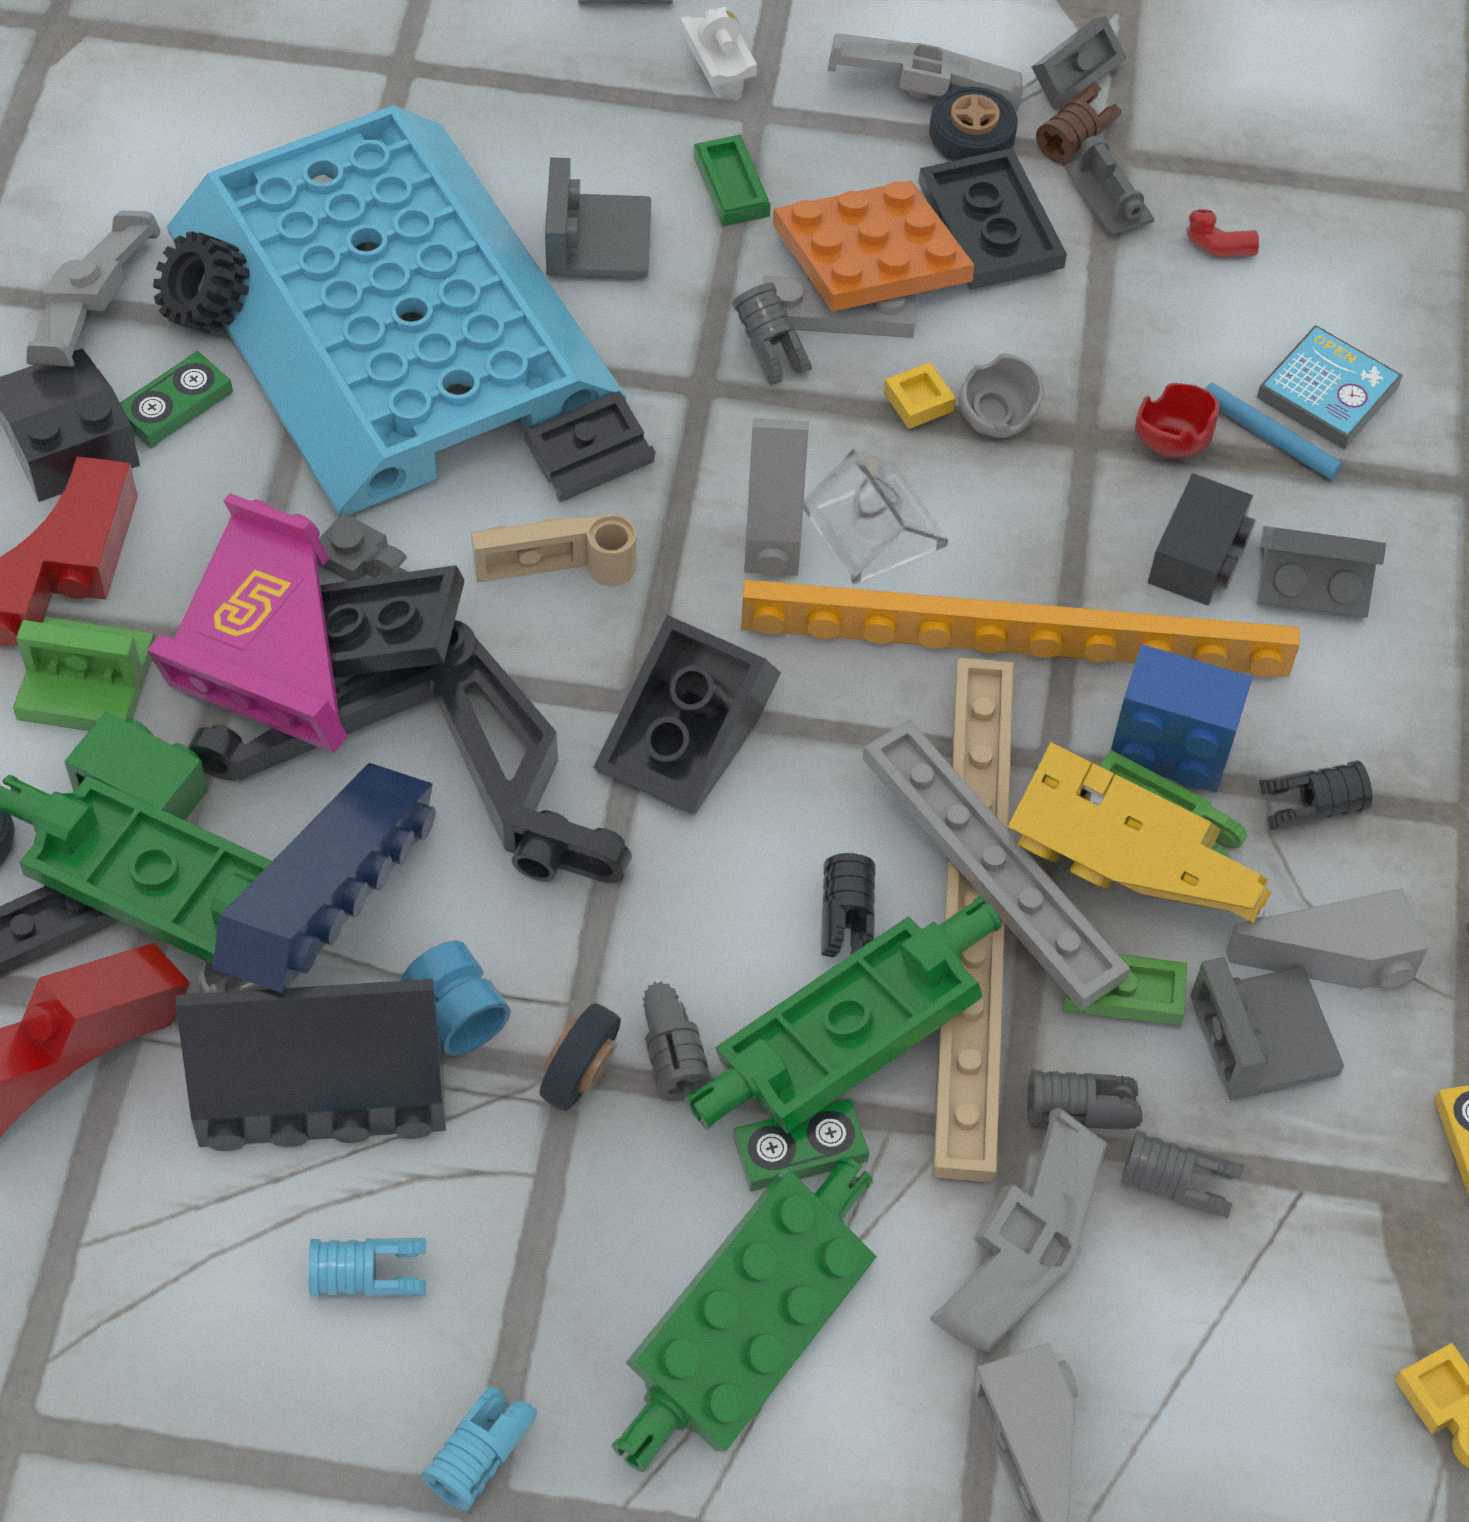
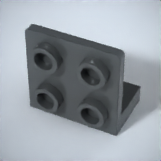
[545,157,651,278]
[1190,957,1344,1100]

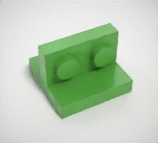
[13,616,155,731]

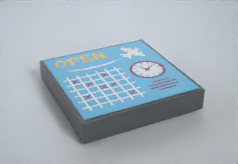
[1257,325,1403,449]

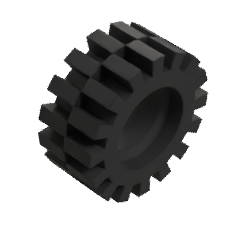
[153,231,250,334]

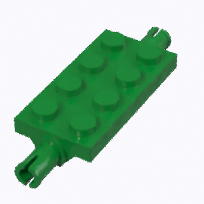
[0,775,272,965]
[685,896,1001,1133]
[612,1157,877,1472]

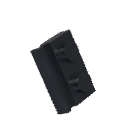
[524,390,656,502]

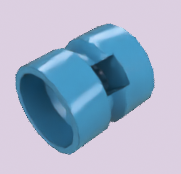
[401,940,511,1056]

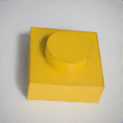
[883,362,956,429]

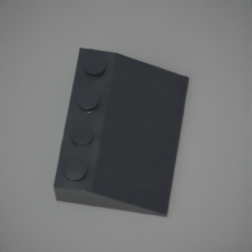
[176,979,446,1151]

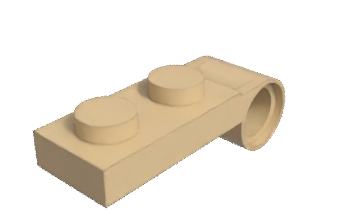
[471,514,636,586]

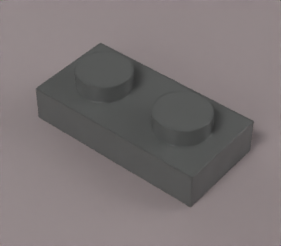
[1031,15,1127,109]

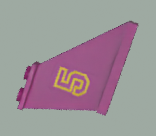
[147,493,348,753]

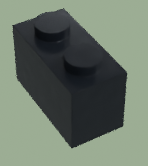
[1148,473,1256,606]

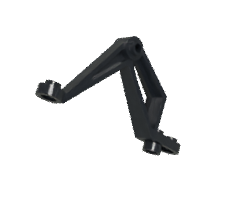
[188,620,632,883]

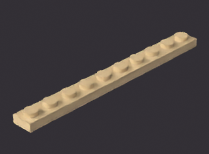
[932,657,1014,1183]

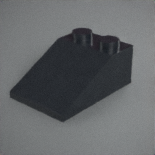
[0,348,140,502]
[593,615,781,815]

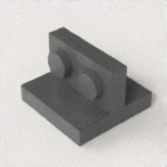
[1256,526,1386,618]

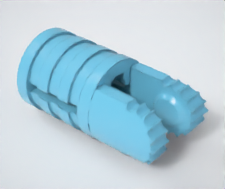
[309,1238,426,1297]
[421,1386,537,1511]

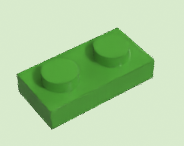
[1062,954,1187,1026]

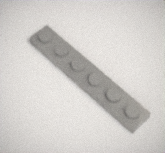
[863,720,1130,1011]

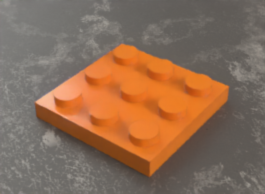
[773,180,974,312]

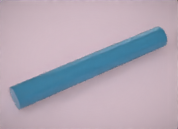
[1205,382,1343,481]

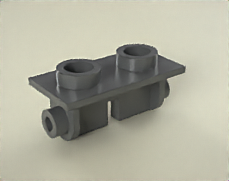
[1065,136,1155,236]

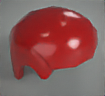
[1135,383,1220,459]

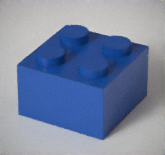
[1111,644,1253,793]

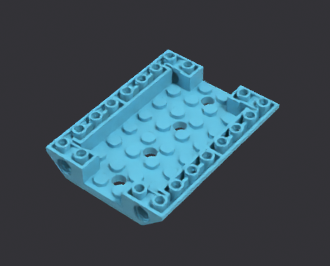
[167,105,626,517]

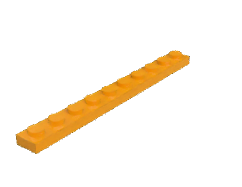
[741,579,1300,677]

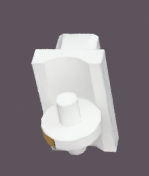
[680,7,757,98]

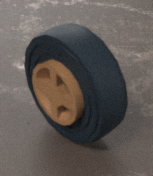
[929,86,1018,161]
[539,1003,621,1111]

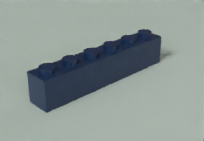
[212,762,436,993]

